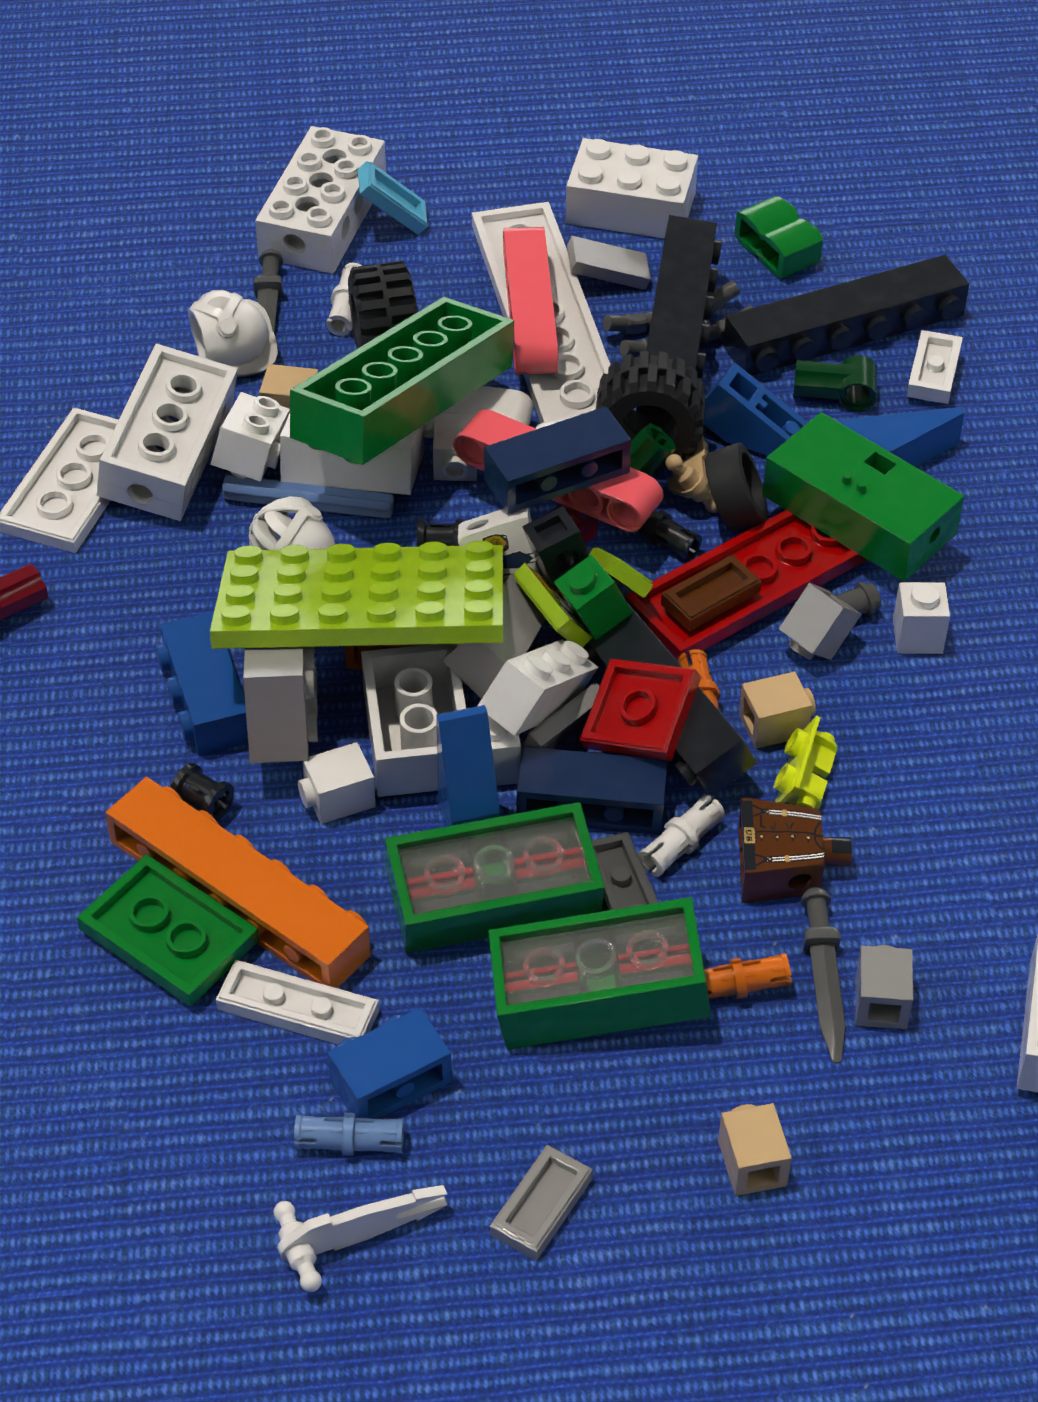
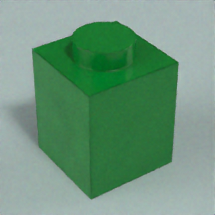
[554,554,633,640]

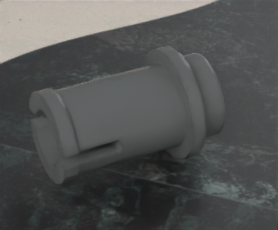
[836,581,881,617]

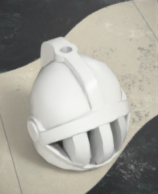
[188,290,278,377]
[249,496,335,550]

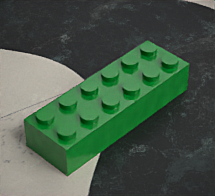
[290,297,515,465]

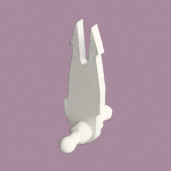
[273,1185,448,1292]

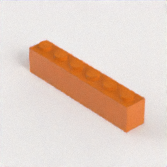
[105,776,371,988]

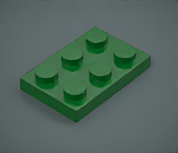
[77,854,259,1007]

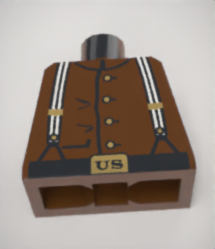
[738,798,852,903]

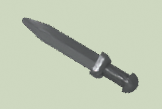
[253,249,284,333]
[801,887,845,1064]

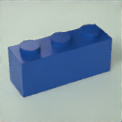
[155,611,248,756]

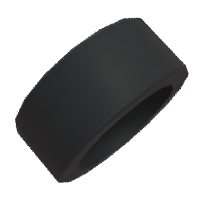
[705,443,768,532]

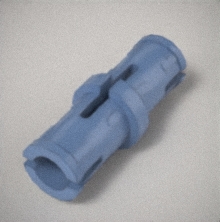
[294,1112,404,1156]

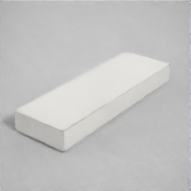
[216,960,379,1044]

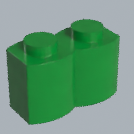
[734,196,823,279]

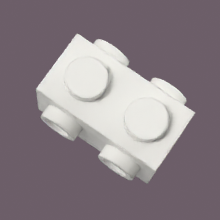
[210,392,290,482]

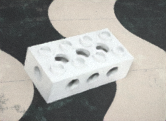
[255,126,386,274]
[97,344,238,521]

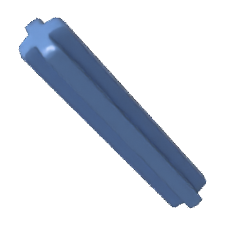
[222,474,395,519]

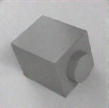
[779,583,861,660]
[855,945,913,1030]

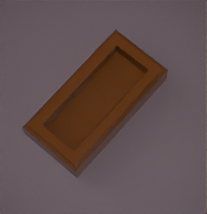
[661,554,762,632]

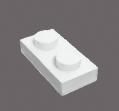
[907,330,963,404]

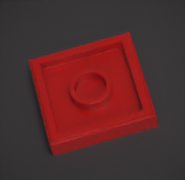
[579,659,701,761]

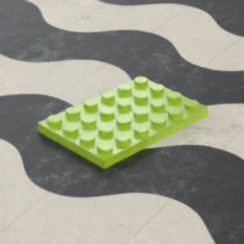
[210,541,503,649]

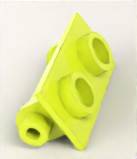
[773,715,838,810]

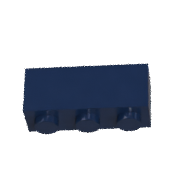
[484,406,631,514]
[516,746,668,835]

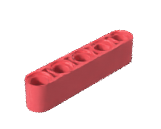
[503,227,558,375]
[453,409,664,532]

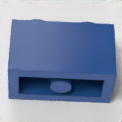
[327,1007,452,1119]

